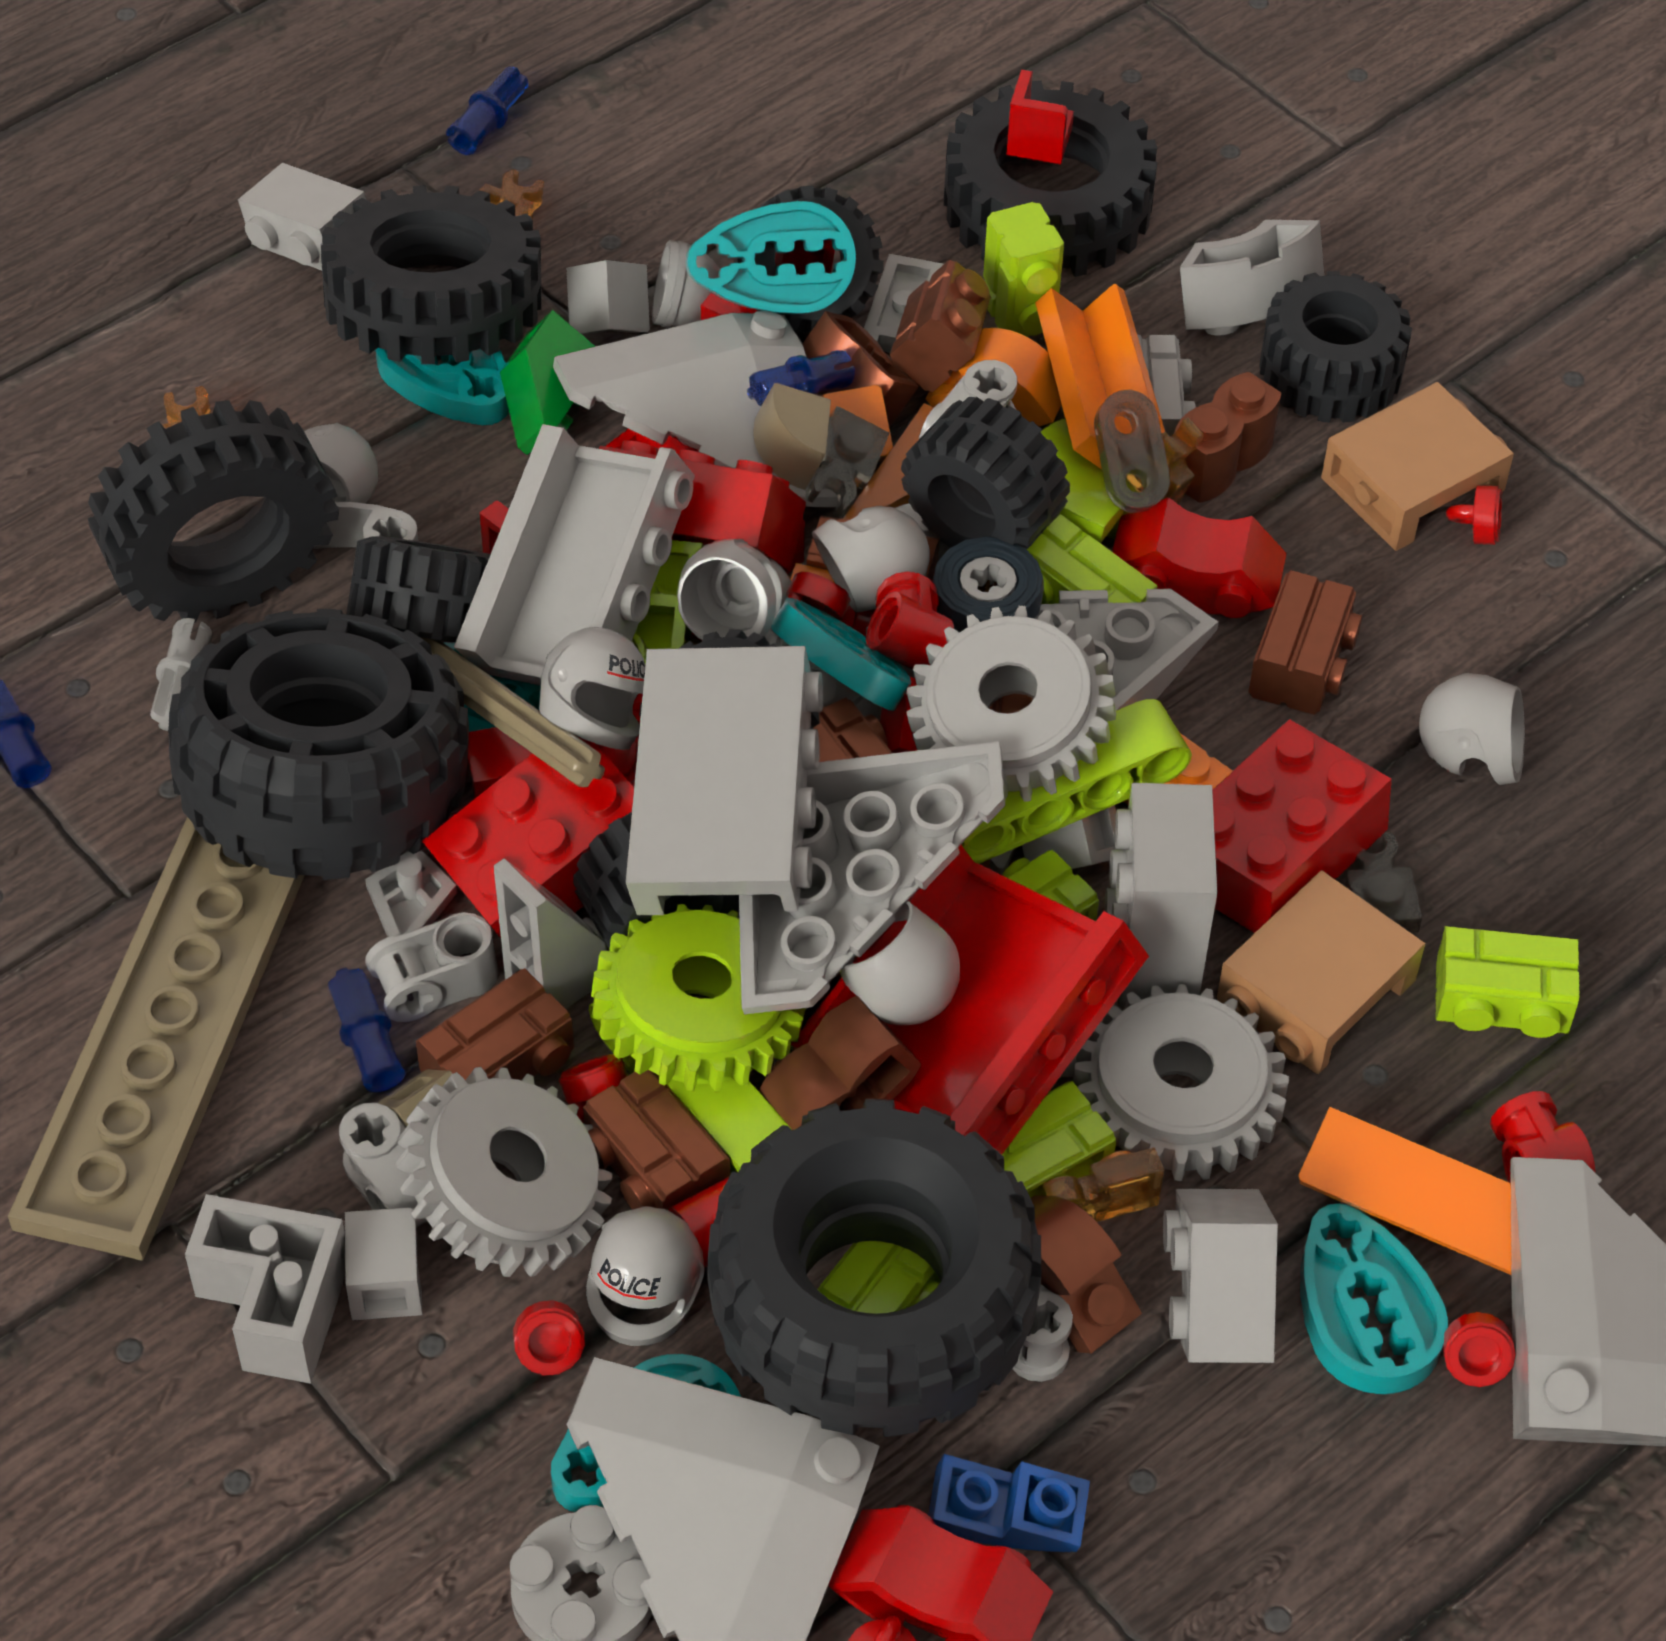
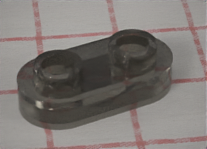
[1094,390,1170,513]

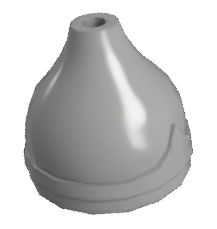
[652,240,720,328]

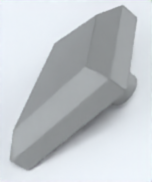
[365,850,457,960]

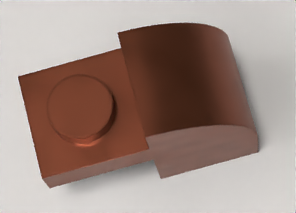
[1031,1196,1142,1354]

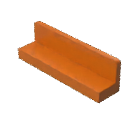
[1035,284,1165,478]
[1299,1107,1511,1275]

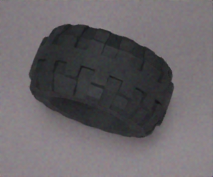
[168,609,469,880]
[708,1099,1042,1437]

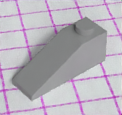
[494,858,608,1009]

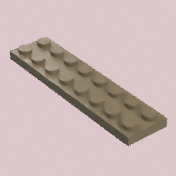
[8,817,305,1261]

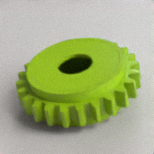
[591,904,806,1091]

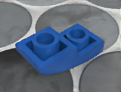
[928,1454,1090,1552]

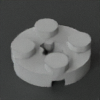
[510,1505,652,1641]

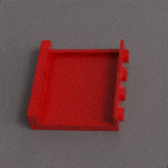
[791,845,1149,1155]

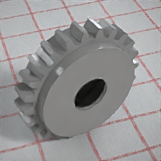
[907,606,1116,802]
[1073,984,1289,1181]
[396,1067,612,1277]

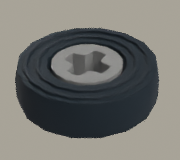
[932,537,1044,633]

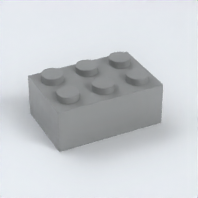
[1105,783,1217,1007]

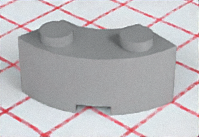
[1180,220,1324,335]

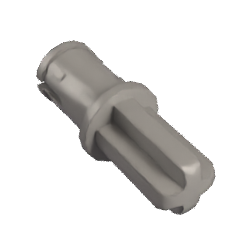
[150,618,212,731]

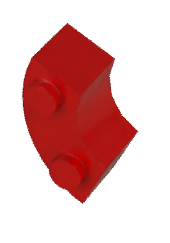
[1112,497,1287,618]
[828,1505,1053,1641]

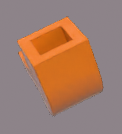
[925,328,1062,427]

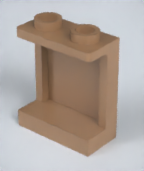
[1321,382,1514,551]
[1217,870,1425,1074]

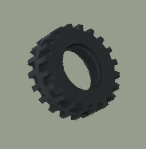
[944,80,1158,277]
[320,185,542,364]
[88,400,339,622]

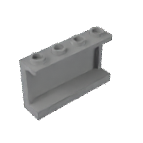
[454,424,695,686]
[626,646,823,915]

